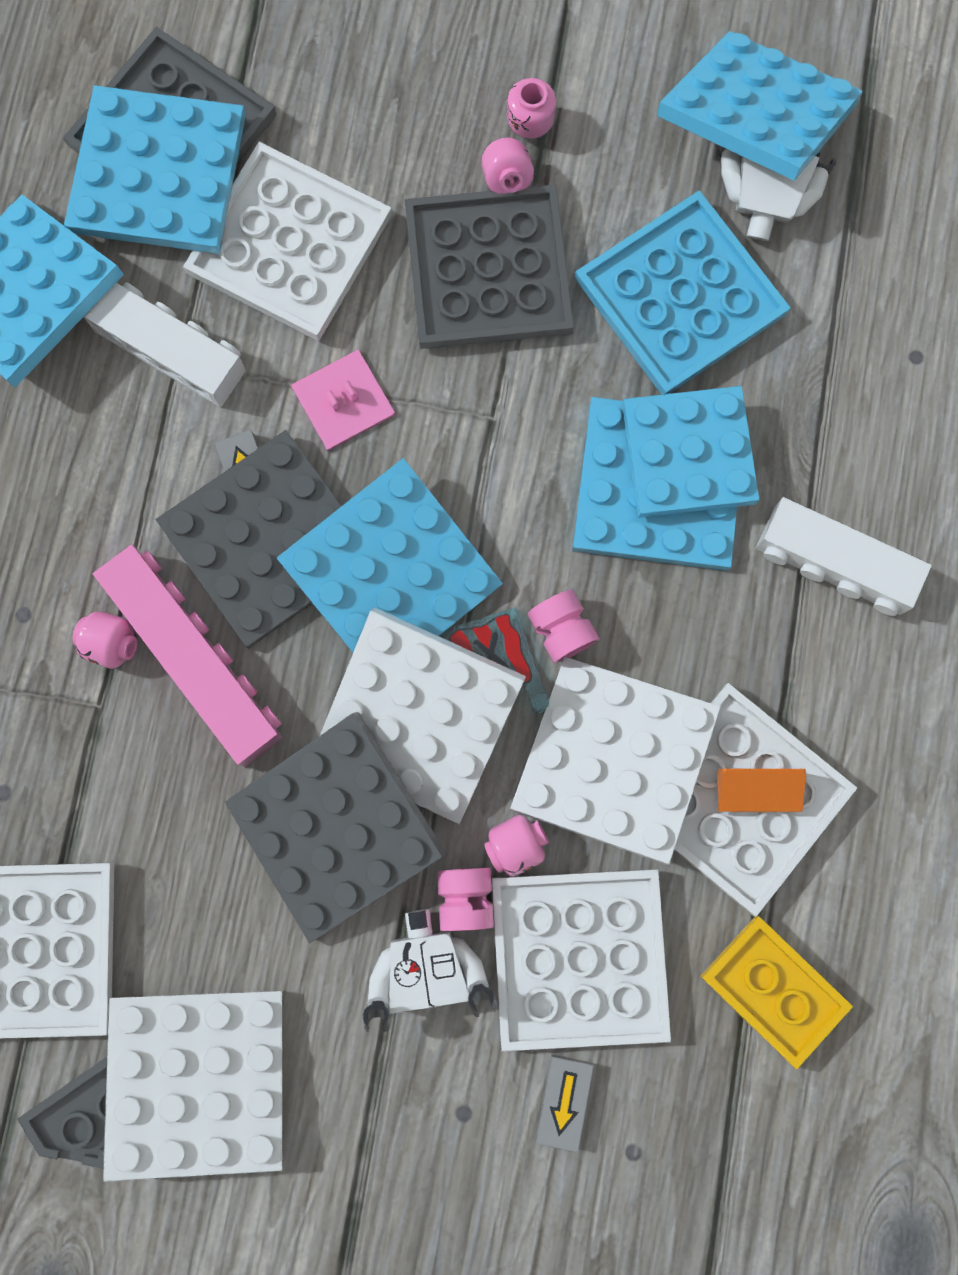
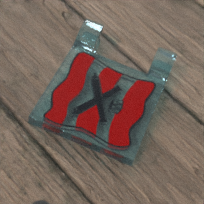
[441,607,549,714]

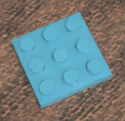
[622,386,759,518]

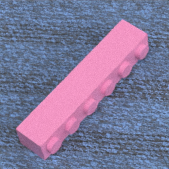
[92,544,284,767]

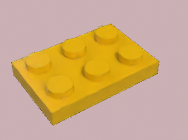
[700,916,853,1070]

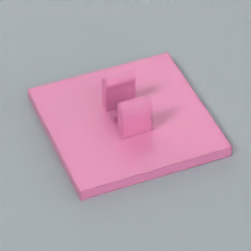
[291,349,396,451]

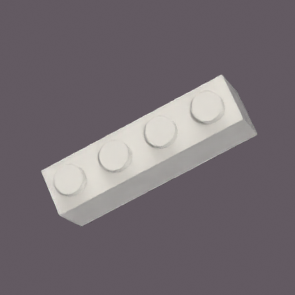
[84,282,246,408]
[755,497,932,616]

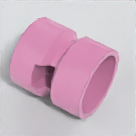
[527,589,600,664]
[437,868,494,931]

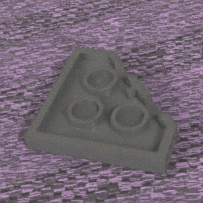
[17,1057,160,1179]

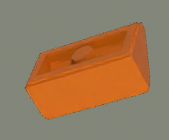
[717,768,806,812]

